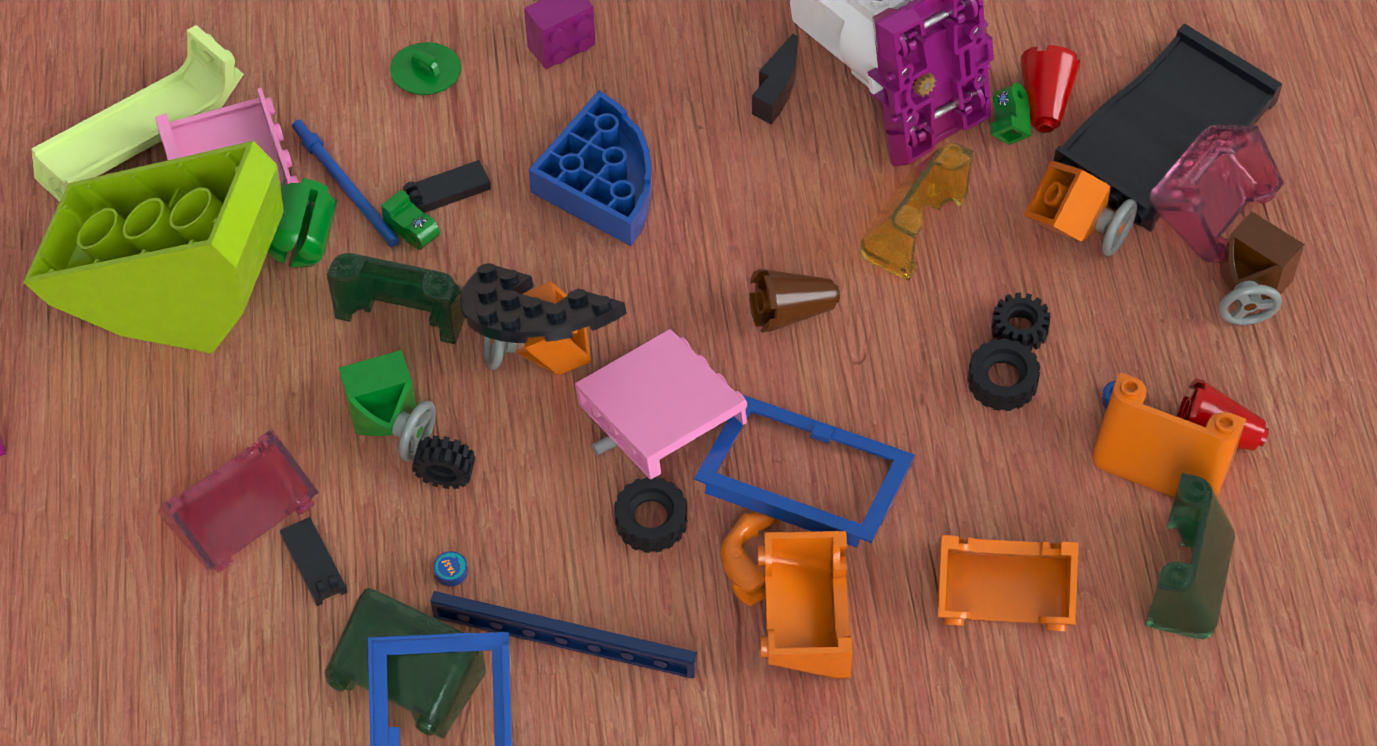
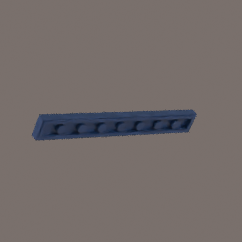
[430,591,697,678]

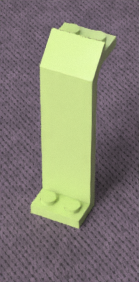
[31,25,244,202]

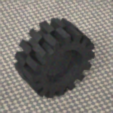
[991,292,1051,351]
[412,436,476,489]

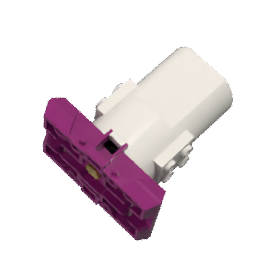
[790,0,994,166]

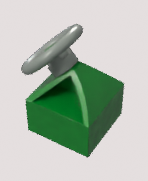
[338,350,436,462]

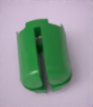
[268,178,337,268]

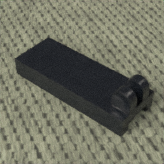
[403,160,491,213]
[279,517,348,606]

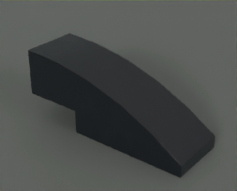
[752,34,798,125]

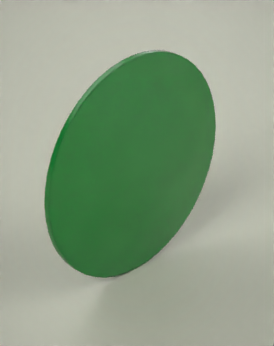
[390,42,461,95]

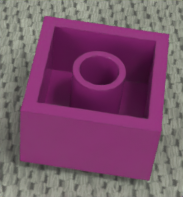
[524,0,596,69]

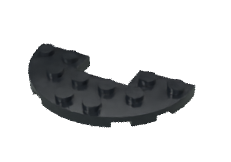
[460,263,627,343]

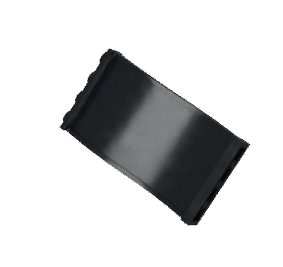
[1054,23,1282,232]

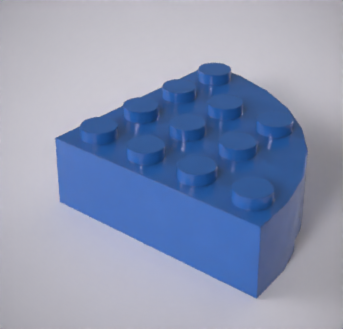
[529,90,652,246]

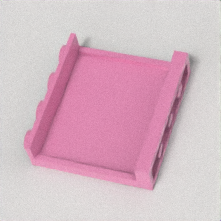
[155,88,299,185]
[575,329,747,480]

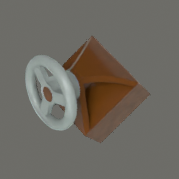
[1218,211,1305,325]

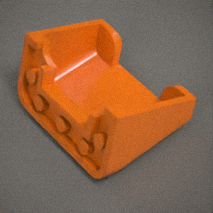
[1092,372,1246,507]
[758,531,853,679]
[937,535,1079,632]

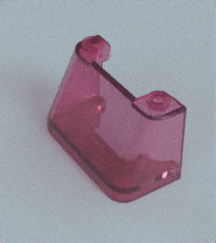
[1150,125,1284,263]
[158,429,319,573]

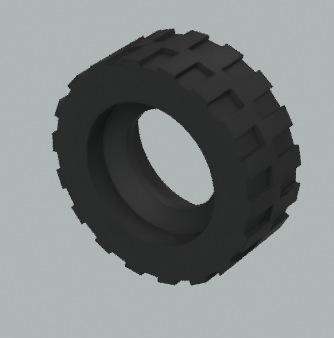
[967,338,1040,411]
[614,477,688,553]

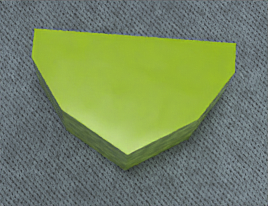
[23,141,284,354]

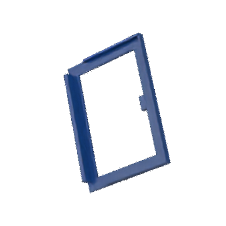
[694,395,915,548]
[368,632,513,746]

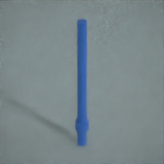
[292,119,400,247]

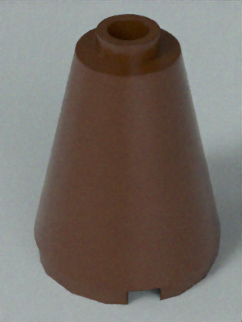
[749,269,840,333]

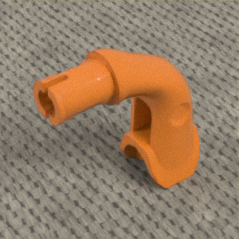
[720,512,781,606]

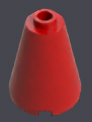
[1020,45,1080,133]
[1176,379,1269,451]

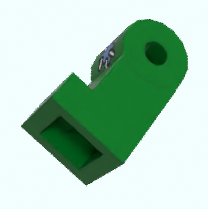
[990,82,1031,145]
[381,189,440,250]

